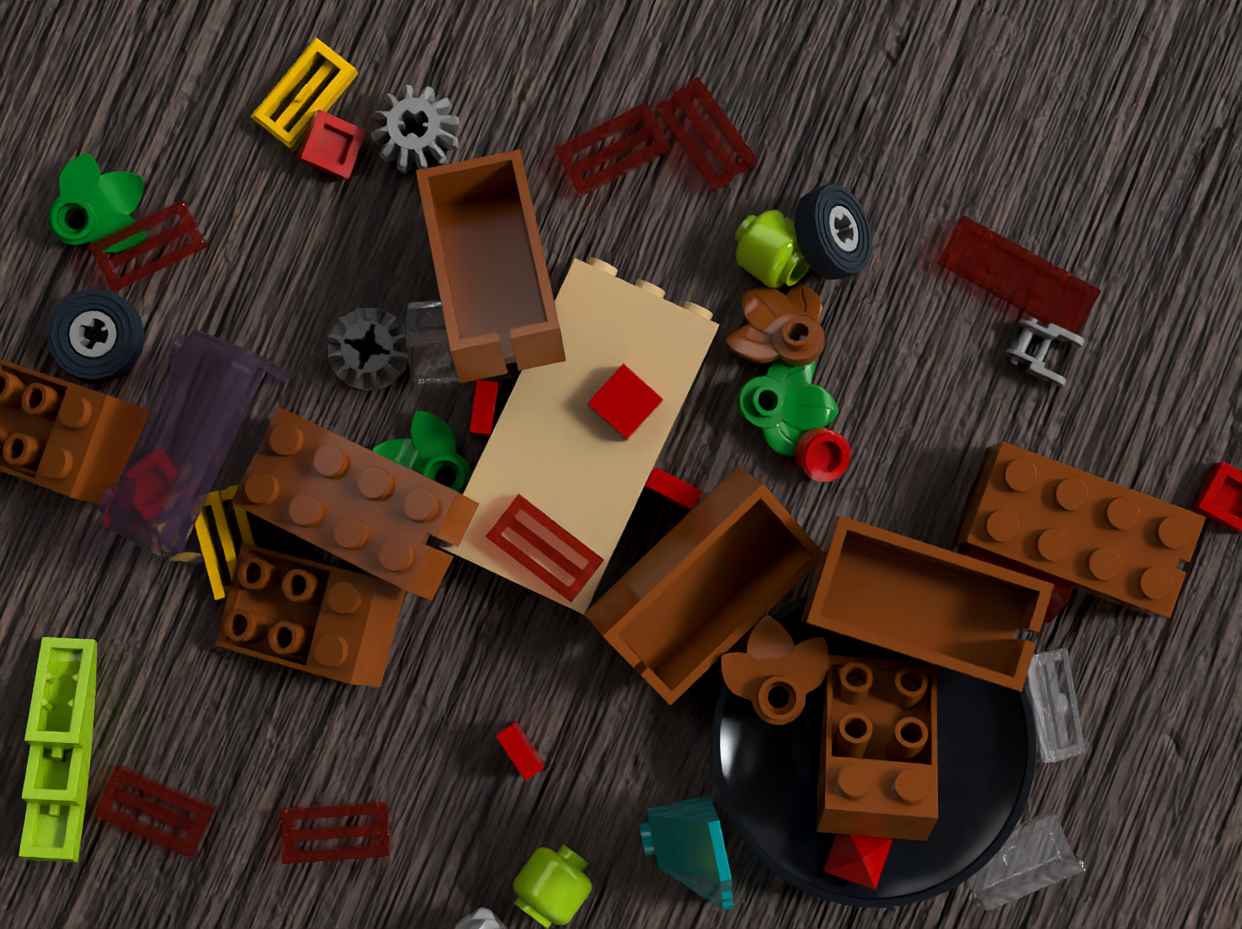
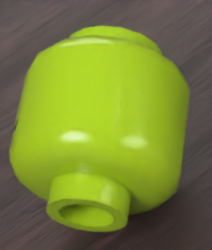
[735,210,810,288]
[513,845,592,929]

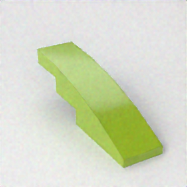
[19,637,97,863]

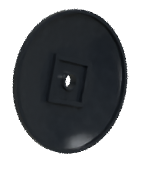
[712,594,1036,908]

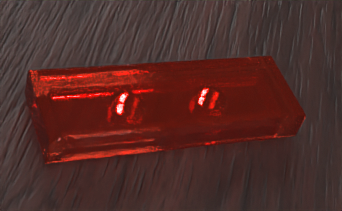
[936,215,1101,335]

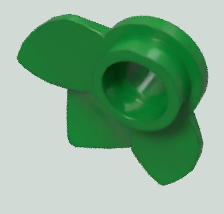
[48,153,147,253]
[737,358,839,457]
[372,411,472,494]

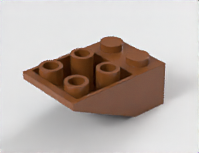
[0,359,149,509]
[215,543,405,687]
[816,654,938,841]

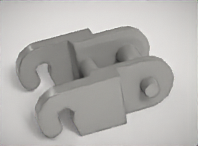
[1005,317,1085,387]

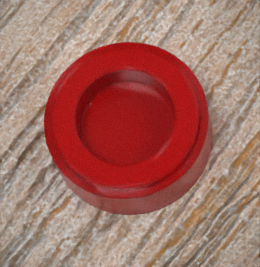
[795,427,851,482]

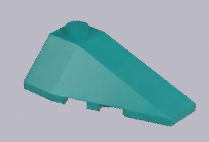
[639,795,734,911]

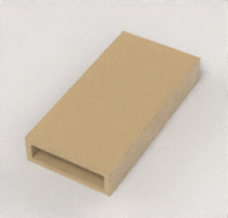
[438,257,719,615]

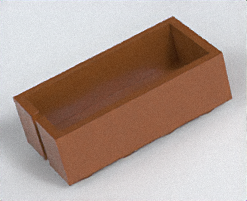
[416,149,566,383]
[231,407,480,600]
[955,441,1206,618]
[584,466,822,705]
[800,516,1054,692]

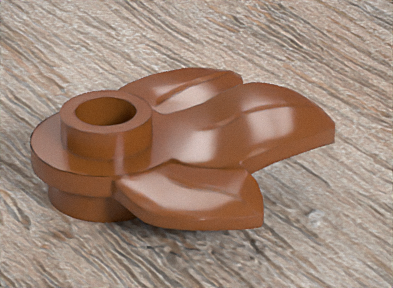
[726,283,825,367]
[721,616,829,725]

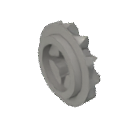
[327,307,411,391]

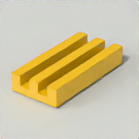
[251,37,358,152]
[187,484,259,600]

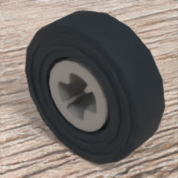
[794,184,872,280]
[47,288,145,383]

